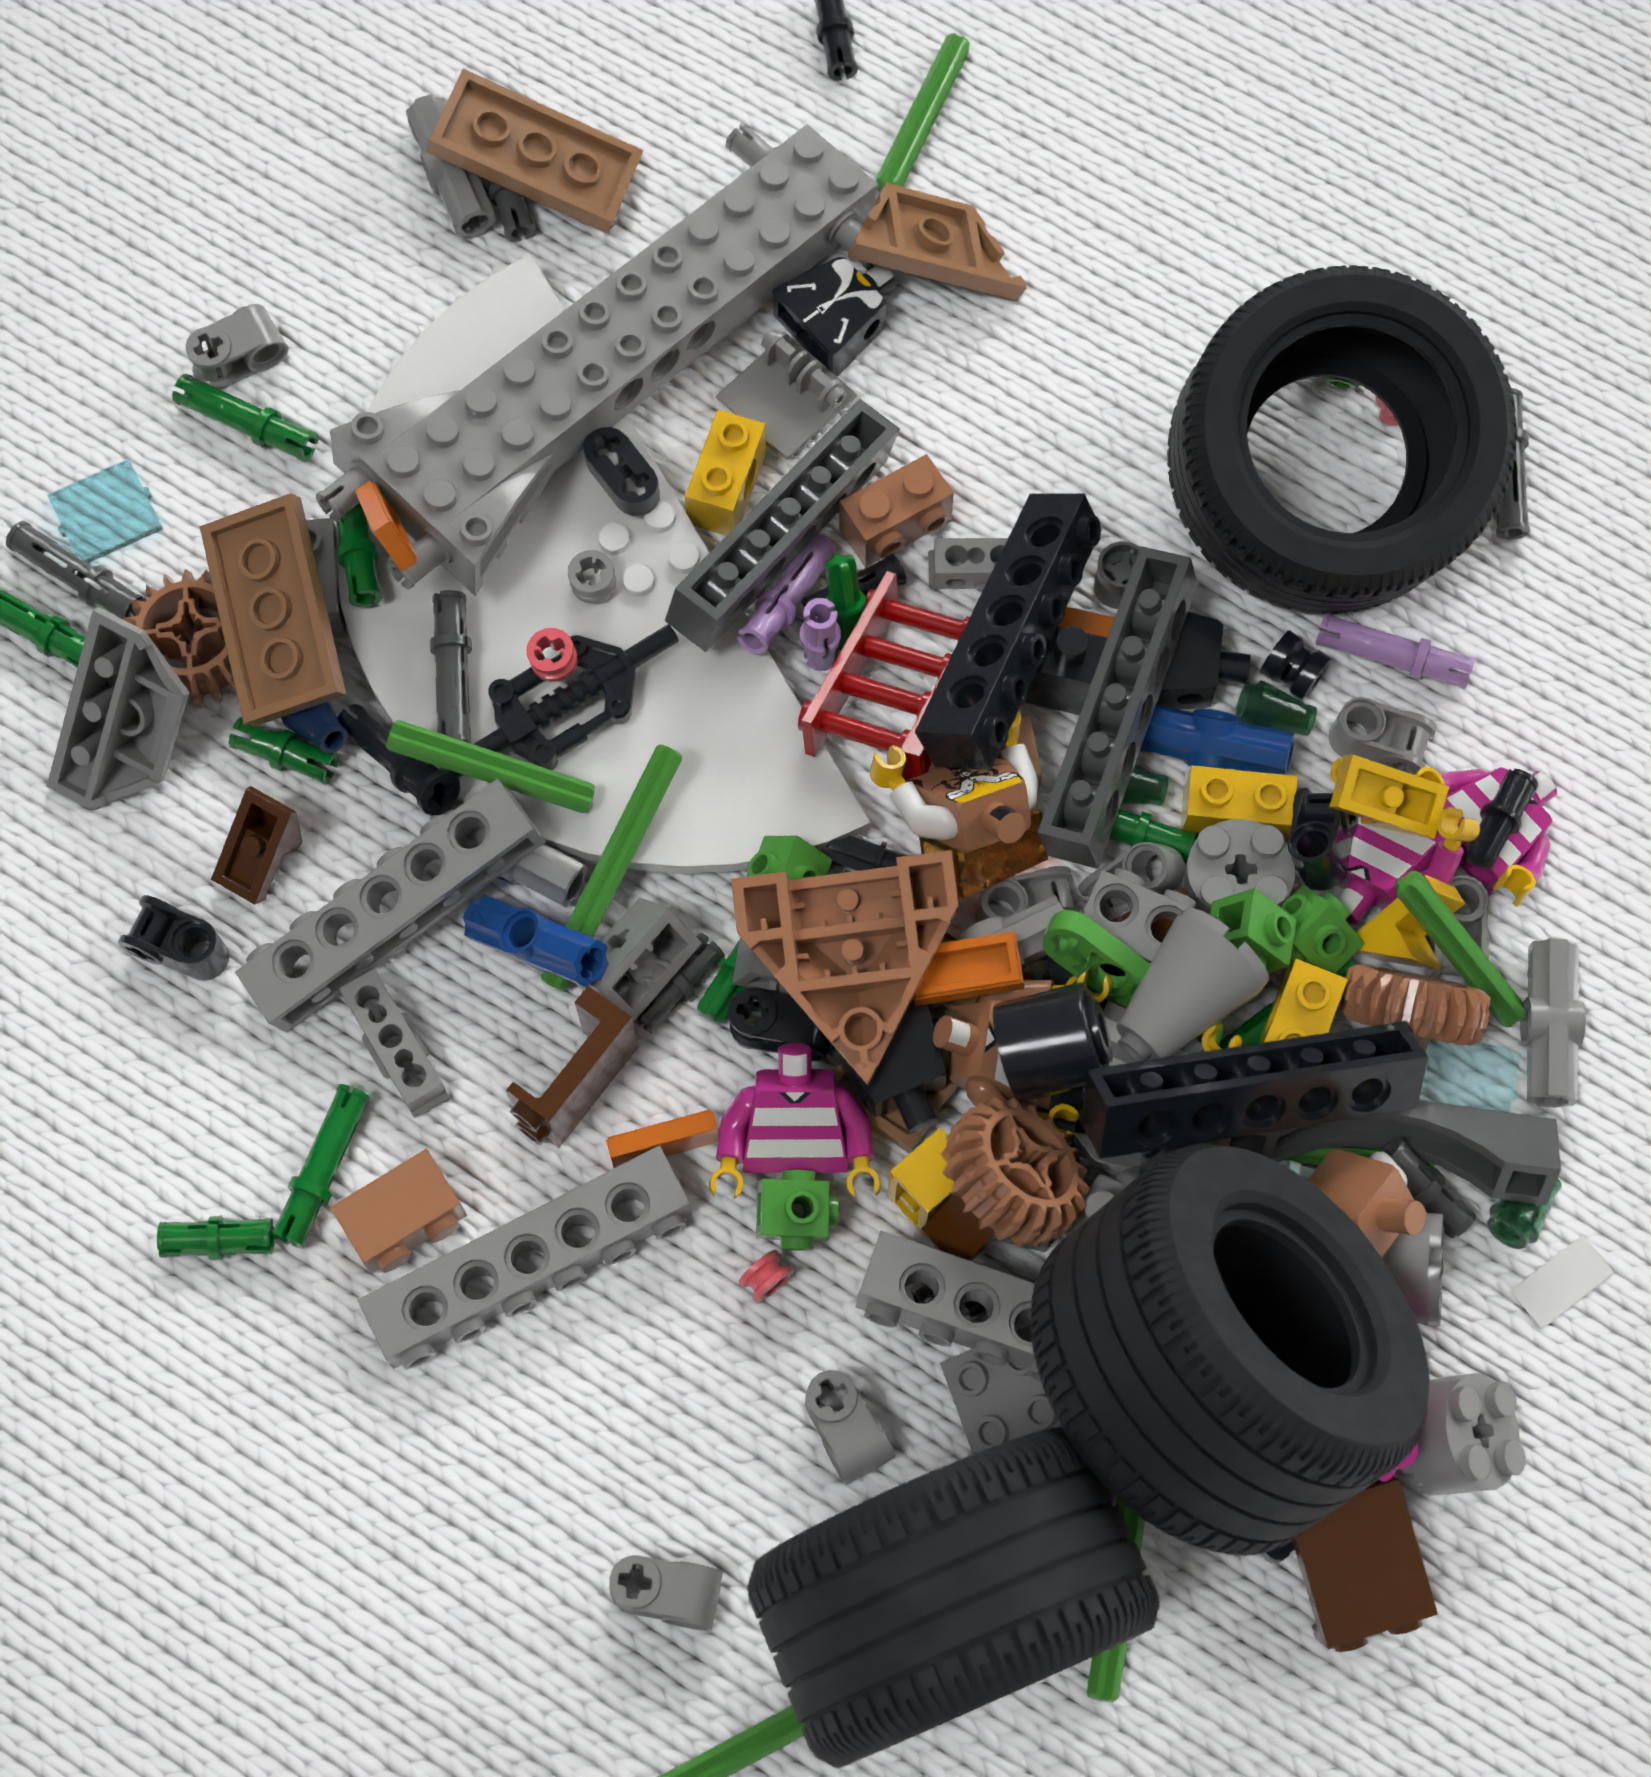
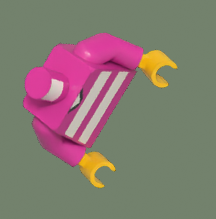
[1330,758,1480,925]
[1414,767,1557,907]
[709,1043,882,1200]

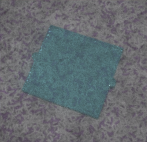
[47,458,163,563]
[1419,1040,1521,1112]

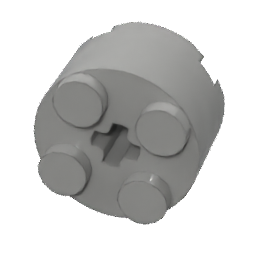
[1180,819,1295,915]
[1402,1373,1526,1496]

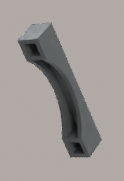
[1214,1100,1561,1205]

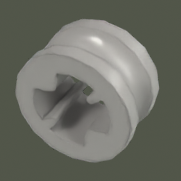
[568,550,617,603]

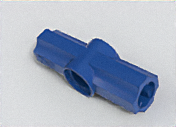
[1140,705,1295,775]
[462,895,609,988]

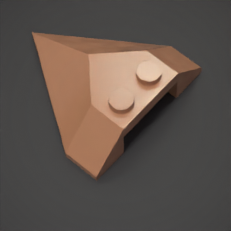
[731,850,959,1085]

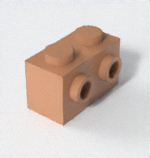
[839,454,954,568]
[330,1148,467,1274]

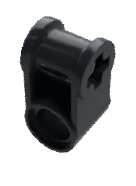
[1287,788,1359,891]
[117,895,229,981]
[728,988,828,1061]

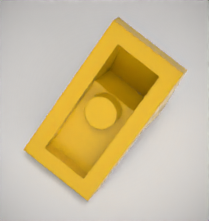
[1329,754,1449,839]
[1356,875,1465,970]

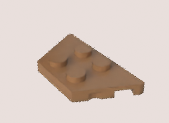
[847,182,1027,301]

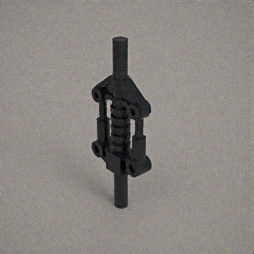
[449,624,679,778]

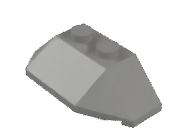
[46,607,190,810]

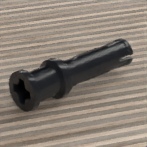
[338,704,461,816]

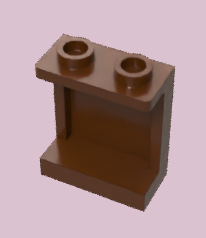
[506,986,639,1148]
[1292,1476,1438,1652]

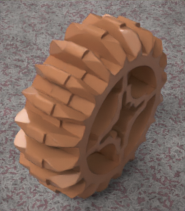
[123,569,236,708]
[1339,964,1491,1046]
[941,1097,1090,1248]

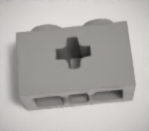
[577,897,702,1022]

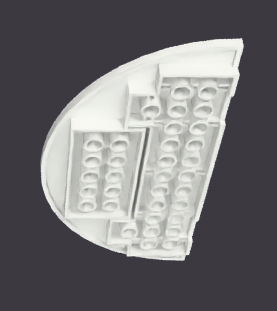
[335,253,871,874]

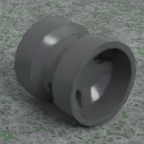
[1093,541,1140,609]

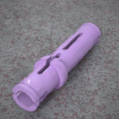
[737,533,837,655]
[1315,613,1476,690]

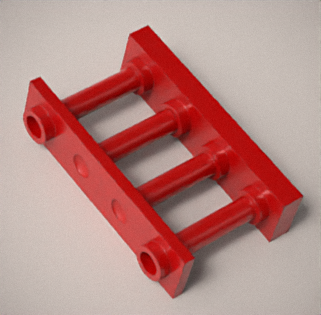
[798,571,970,781]

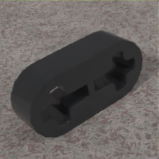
[584,427,660,516]

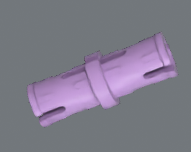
[799,598,841,672]

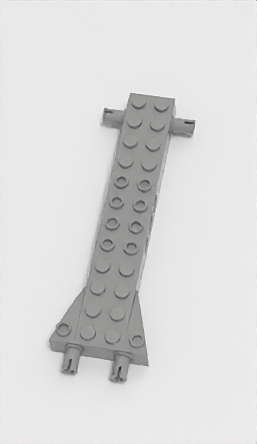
[316,123,878,597]

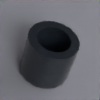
[993,982,1113,1103]

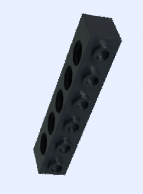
[915,493,1102,770]
[1081,1021,1428,1159]

